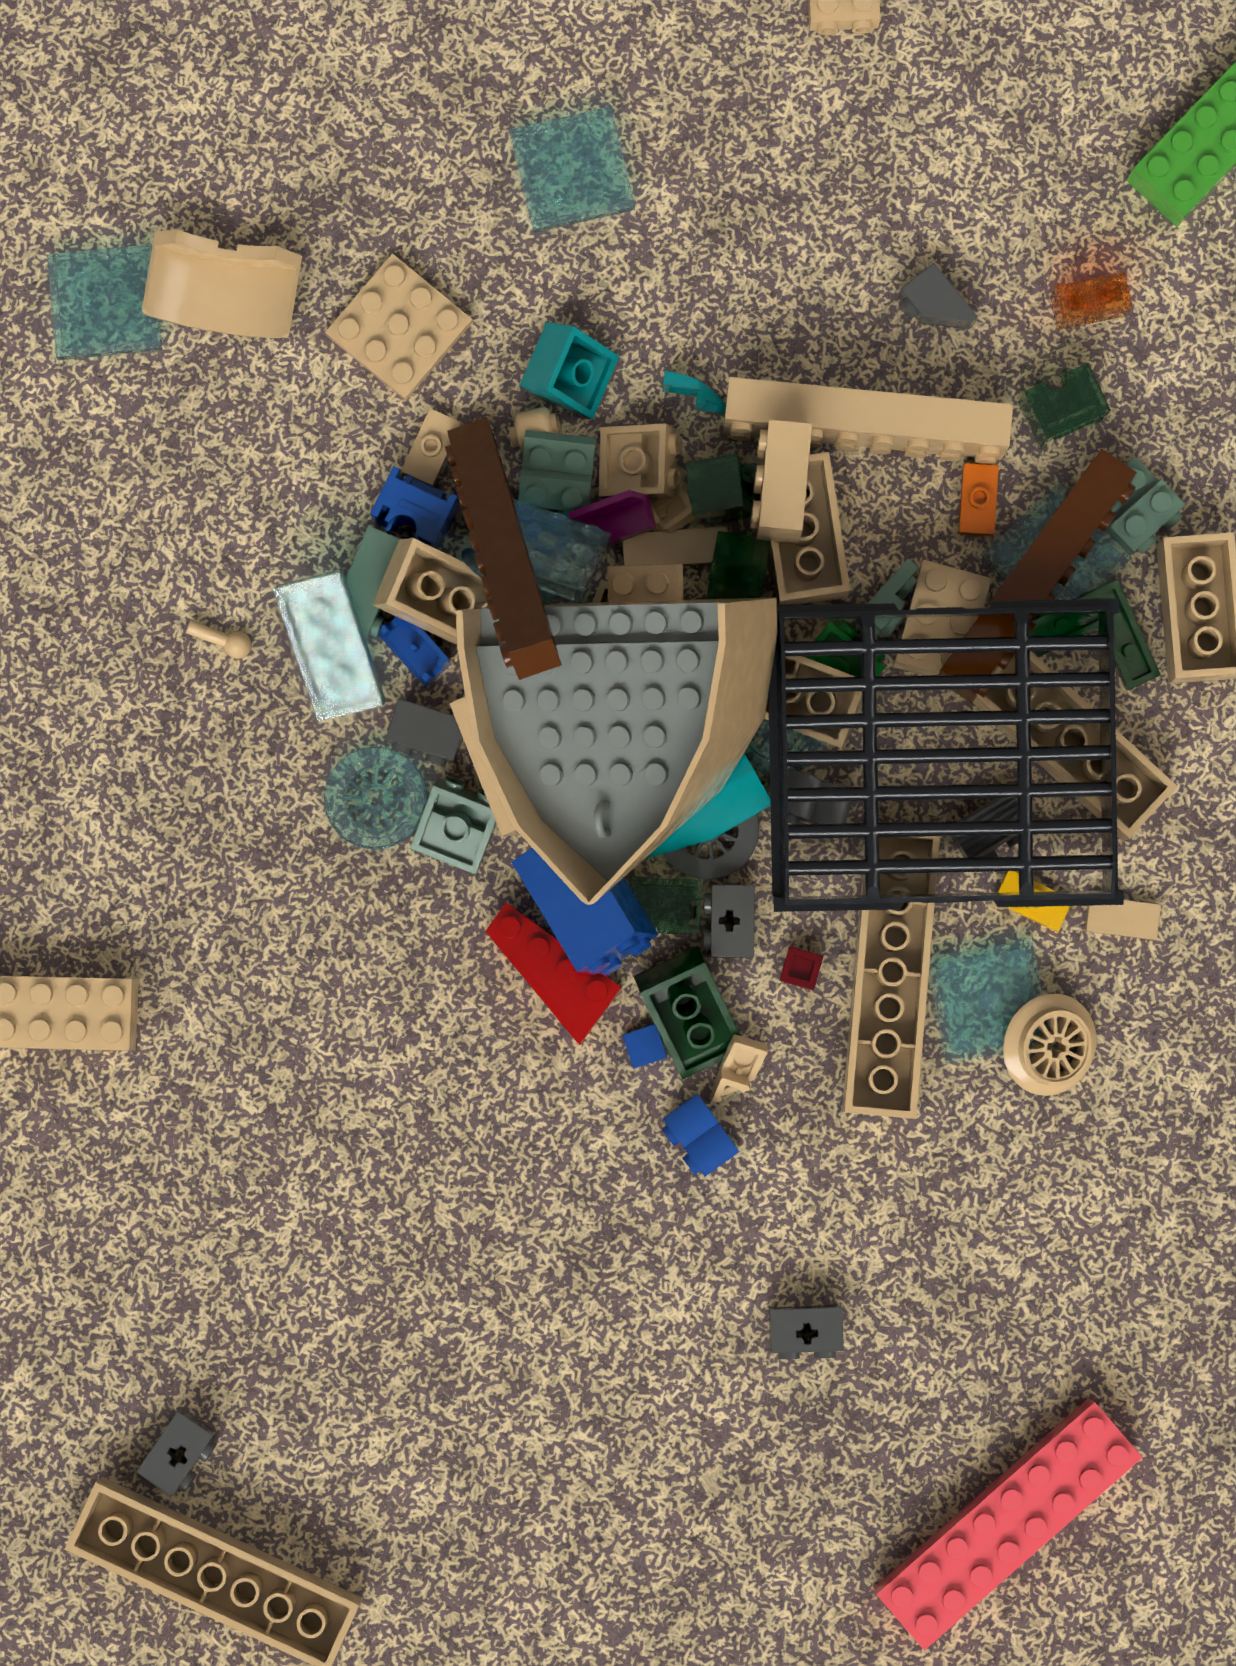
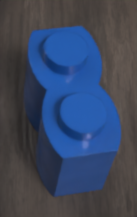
[662,1093,740,1177]

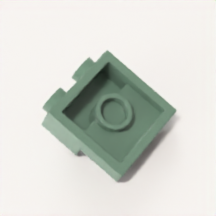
[518,430,596,517]
[1106,456,1186,556]
[856,558,919,640]
[410,776,497,875]

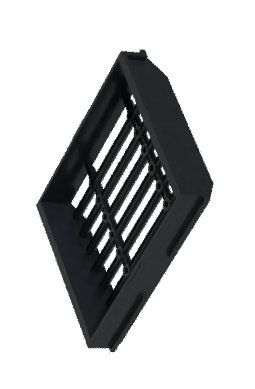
[768,598,1124,912]

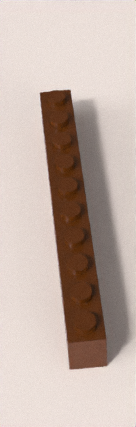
[445,417,562,680]

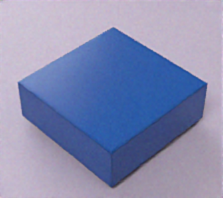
[622,1024,667,1069]

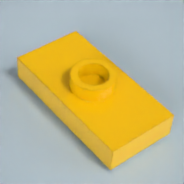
[993,871,1070,932]

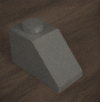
[898,263,978,329]

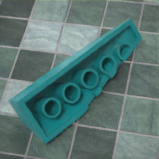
[644,753,770,860]

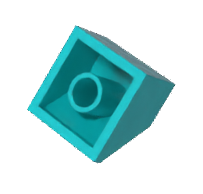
[519,322,619,420]

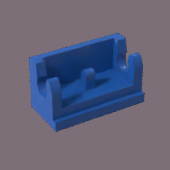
[379,616,452,688]

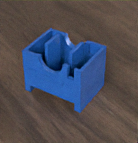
[370,466,460,550]

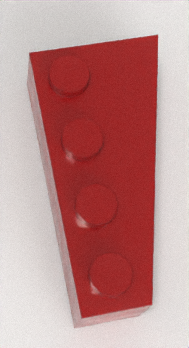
[485,903,622,1045]

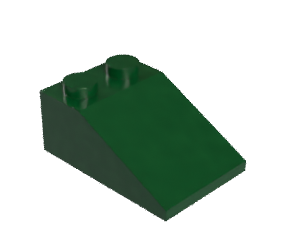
[634,946,740,1080]

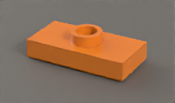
[958,463,999,537]

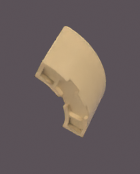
[142,229,302,338]

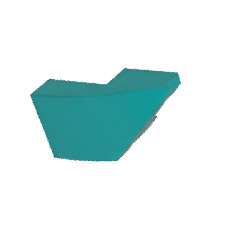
[662,371,726,414]

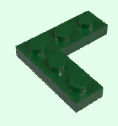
[1029,579,1161,690]

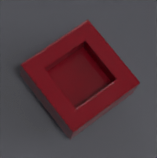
[779,946,824,991]

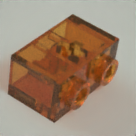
[1050,272,1132,330]

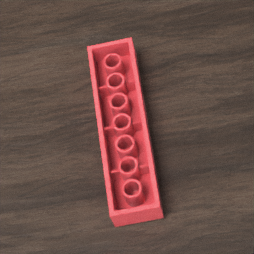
[873,1398,1143,1651]

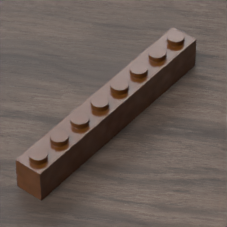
[938,449,1137,704]

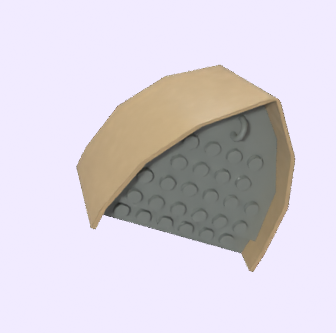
[456,564,778,905]

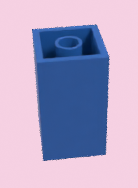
[511,848,659,976]

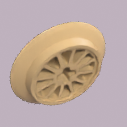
[1003,994,1097,1096]

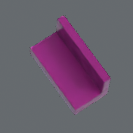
[568,490,657,551]

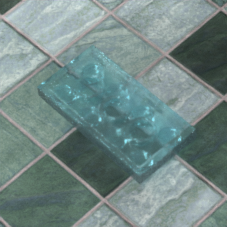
[273,569,386,721]

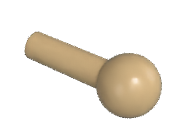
[185,620,252,659]

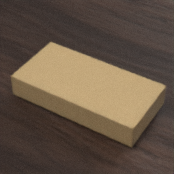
[1085,900,1161,940]

